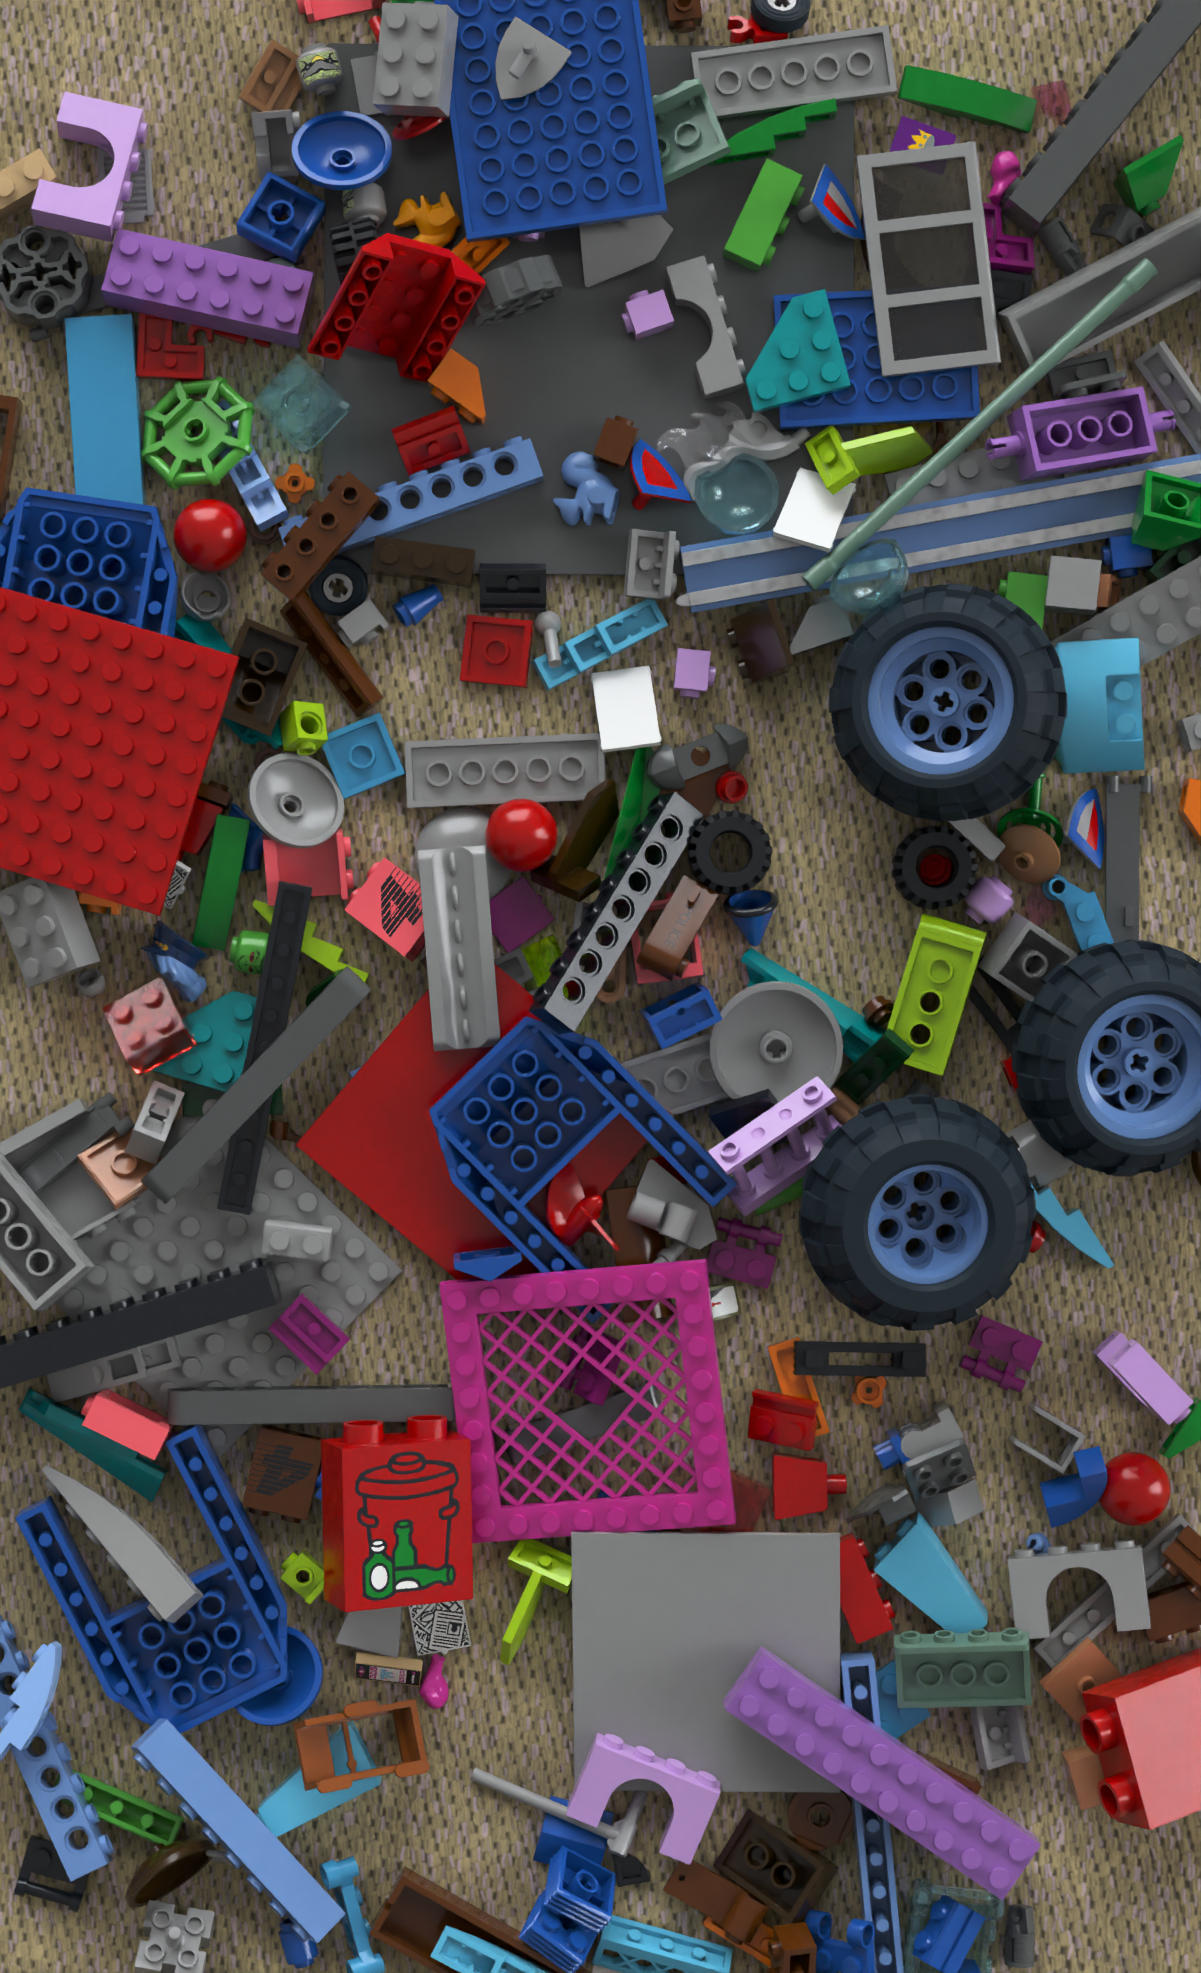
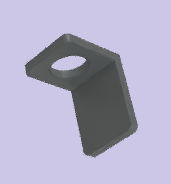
[1090,203,1154,247]

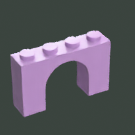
[31,92,149,242]
[1092,1330,1194,1425]
[566,1733,721,1865]

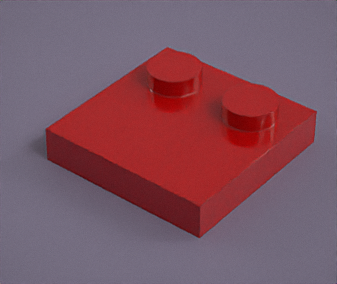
[460,614,534,688]

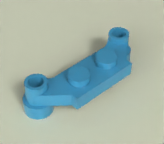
[1041,874,1114,952]
[319,1856,385,1973]

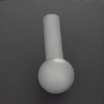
[535,611,562,668]

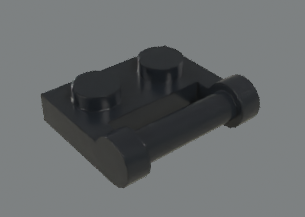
[14,1835,90,1912]

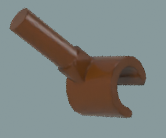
[932,421,949,455]
[269,1120,302,1143]

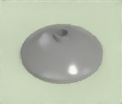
[247,753,344,848]
[414,807,512,900]

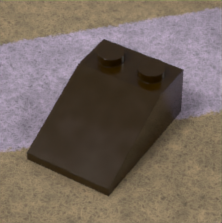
[726,599,795,685]
[222,618,308,737]
[713,1809,839,1923]

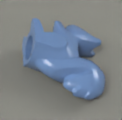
[553,451,620,526]

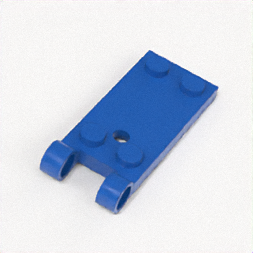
[804,1909,875,1973]

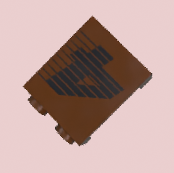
[242,1424,327,1524]

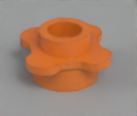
[275,463,315,504]
[851,1376,887,1408]

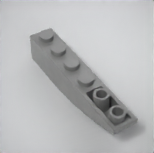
[41,1465,204,1623]

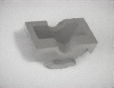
[251,109,301,179]
[1005,1120,1073,1190]

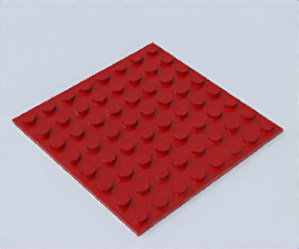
[0,587,240,916]
[295,963,671,1280]

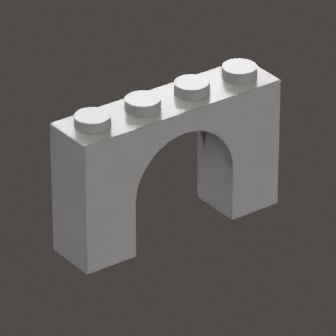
[1007,1539,1151,1639]

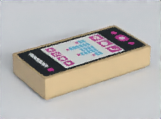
[354,1652,423,1687]

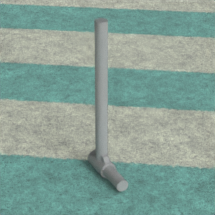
[470,1767,648,1858]

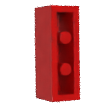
[840,1532,896,1644]

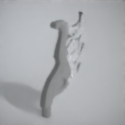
[657,401,811,502]

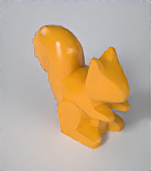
[393,191,461,247]

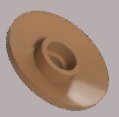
[998,824,1061,884]

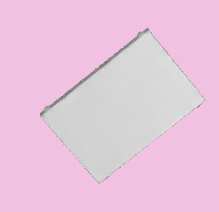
[773,467,856,552]
[590,666,662,753]

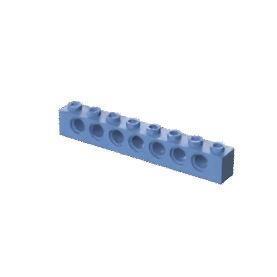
[278,436,544,555]
[0,1615,114,1882]

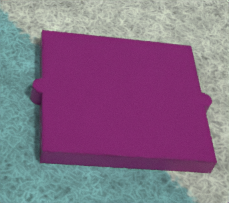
[489,876,555,953]

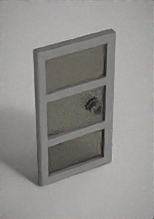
[856,141,1002,378]

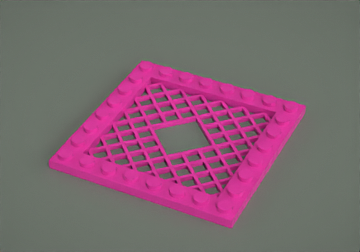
[439,1259,736,1543]

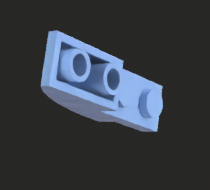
[0,1641,62,1762]

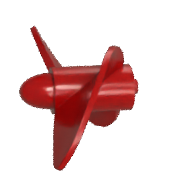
[546,1164,620,1251]

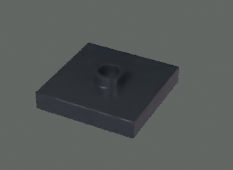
[708,1089,789,1146]

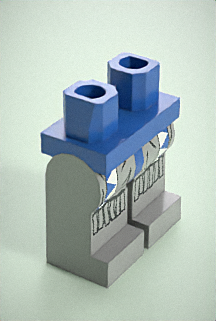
[873,1400,964,1470]

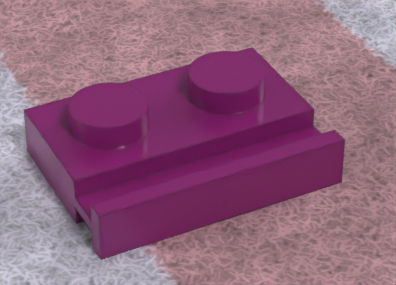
[268,1293,351,1375]

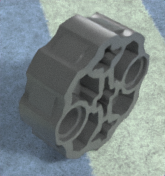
[0,225,94,330]
[469,255,563,327]

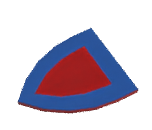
[630,439,692,510]

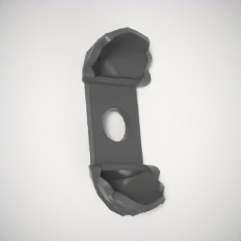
[647,724,748,791]

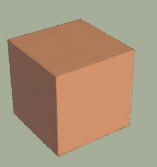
[1061,1745,1104,1810]

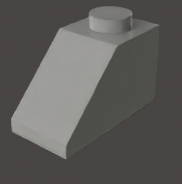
[789,594,854,657]

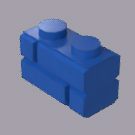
[912,1893,986,1973]

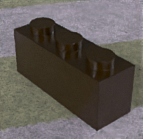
[371,536,476,588]

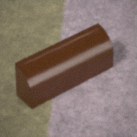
[606,1185,674,1323]

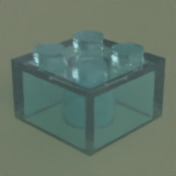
[252,354,353,455]

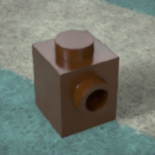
[665,0,702,33]
[593,416,638,471]

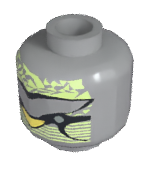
[296,43,344,96]
[342,183,387,229]

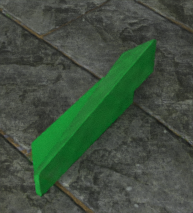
[604,746,660,889]

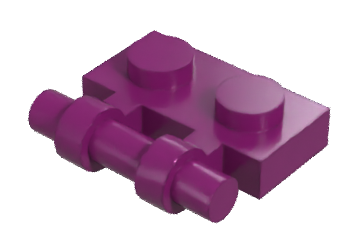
[707,1217,783,1289]
[959,1315,1043,1393]
[559,1327,627,1406]

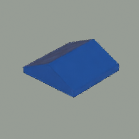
[453,1246,522,1282]
[533,1795,614,1865]

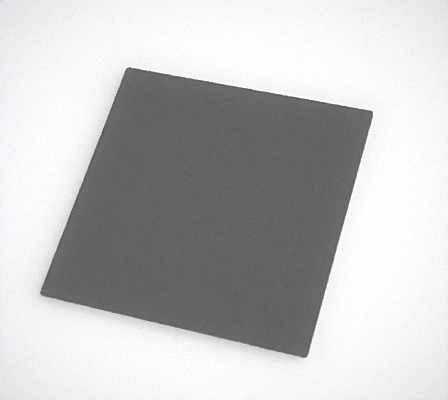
[323,43,854,576]

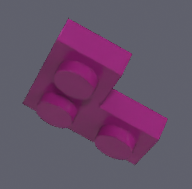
[965,202,1035,274]

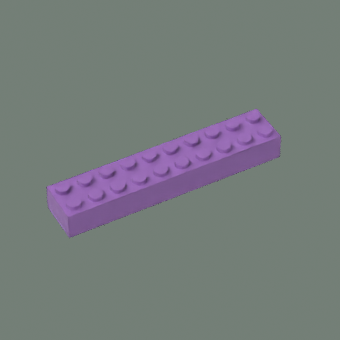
[723,1646,1041,1901]

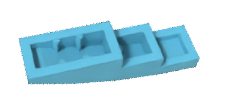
[531,599,668,691]
[1030,1182,1114,1269]
[430,1925,553,1973]

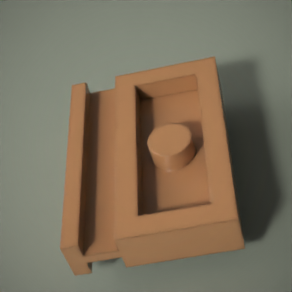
[238,39,302,112]

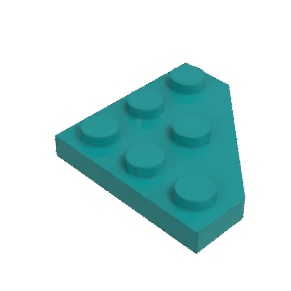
[745,289,851,413]
[141,991,257,1093]

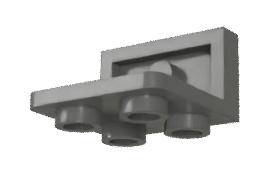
[1046,350,1127,401]
[899,1439,976,1501]

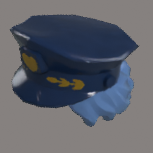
[140,920,210,1002]

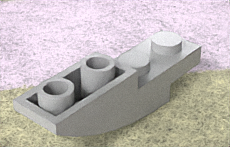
[46,1336,181,1403]

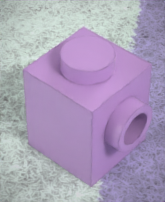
[621,289,674,340]
[673,648,716,699]

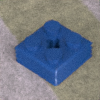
[236,172,326,263]
[544,1846,617,1933]
[519,1889,598,1973]

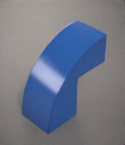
[1039,1446,1107,1528]

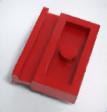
[391,406,470,476]
[747,1389,819,1451]

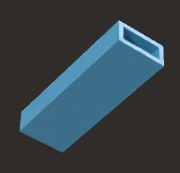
[64,314,147,505]

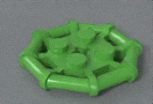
[141,376,255,490]

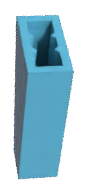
[256,1721,382,1837]

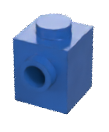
[1100,534,1153,578]

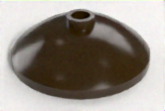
[125,1839,216,1908]

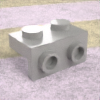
[623,529,680,601]
[969,1705,1031,1770]

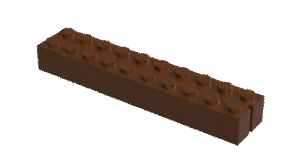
[369,1866,592,1973]

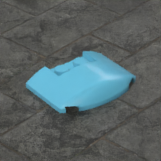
[1054,637,1145,774]

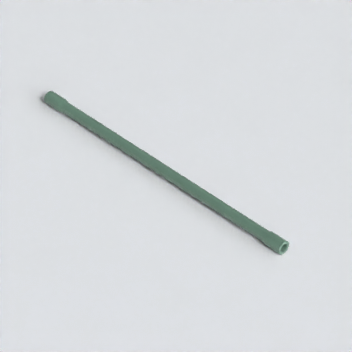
[801,258,1158,591]

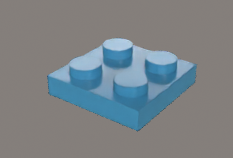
[322,712,405,800]
[840,1660,931,1739]

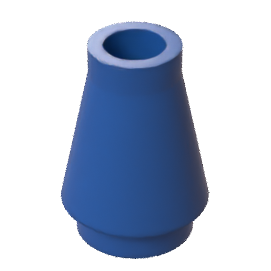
[392,584,444,628]

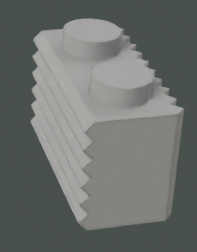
[261,1219,334,1262]

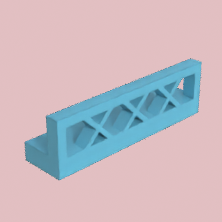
[592,1915,733,1973]

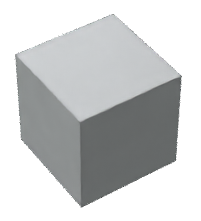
[1044,555,1102,616]

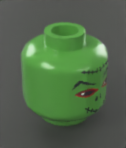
[229,930,269,975]

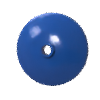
[291,111,392,190]
[234,1626,323,1726]

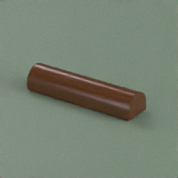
[280,591,384,717]

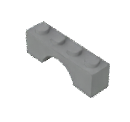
[665,255,747,400]

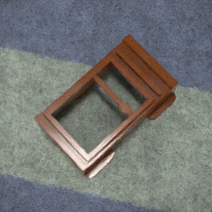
[293,1699,429,1793]

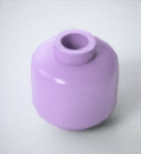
[964,875,1013,925]

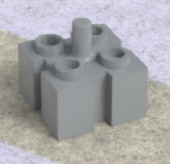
[134,1900,215,1973]

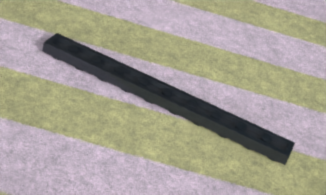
[217,881,313,1215]

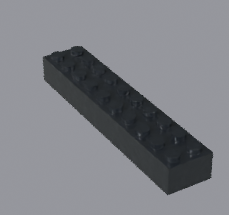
[0,1257,282,1389]

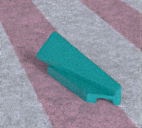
[741,948,886,1062]
[19,1388,168,1502]

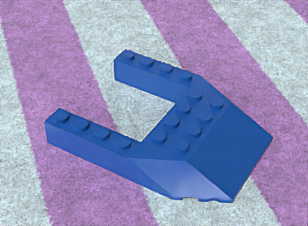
[0,487,178,638]
[429,1016,737,1324]
[15,1425,288,1734]

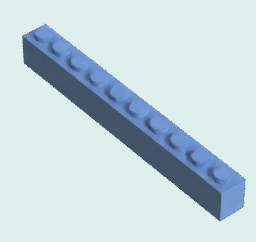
[840,1650,904,1973]

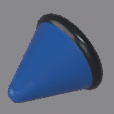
[722,889,779,946]

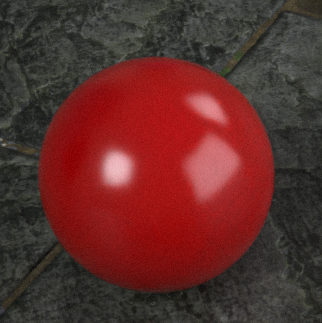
[173,499,247,572]
[485,799,558,872]
[1099,1452,1171,1526]

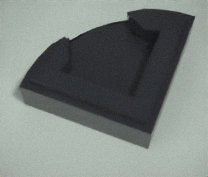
[612,1853,650,1887]

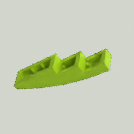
[253,899,370,983]

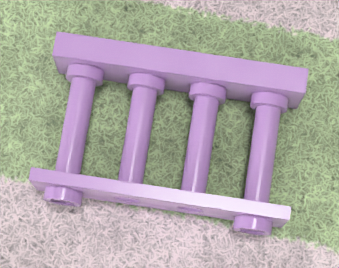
[708,1076,842,1216]

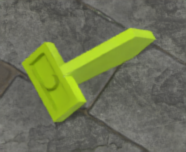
[804,425,933,495]
[500,1539,572,1666]

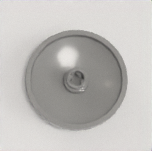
[709,981,843,1102]

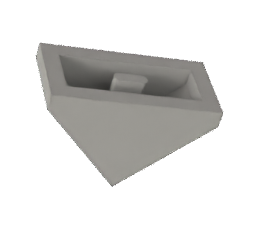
[912,1479,984,1527]

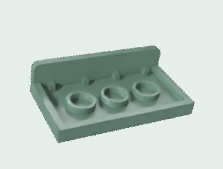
[652,79,732,185]
[894,1628,1032,1709]

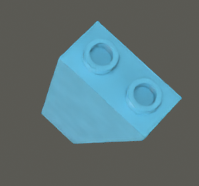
[874,1512,988,1633]

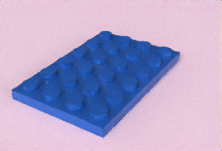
[773,285,980,430]

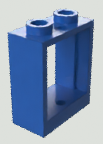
[639,982,723,1050]

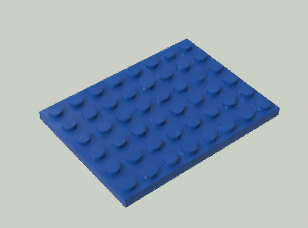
[434,0,668,243]

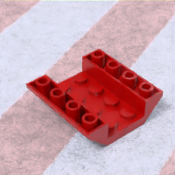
[307,233,486,383]

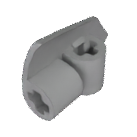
[580,215,674,288]
[626,1159,717,1250]

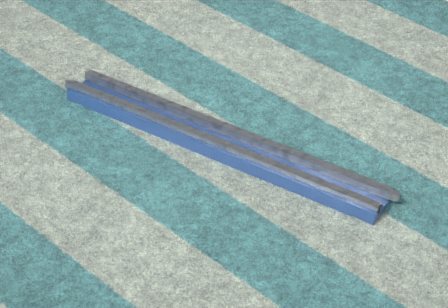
[676,453,1201,613]

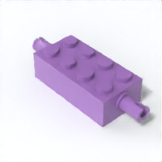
[985,386,1176,481]

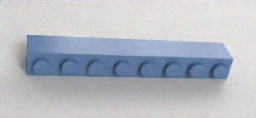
[131,1718,346,1943]

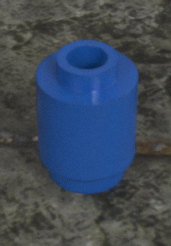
[278,1918,319,1969]

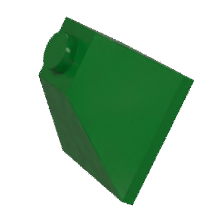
[1113,135,1184,217]
[1131,470,1201,551]

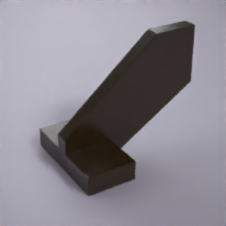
[530,779,619,902]

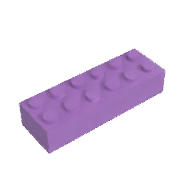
[101,229,315,349]

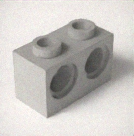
[125,1080,185,1165]

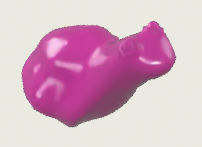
[987,151,1021,204]
[419,1653,449,1709]

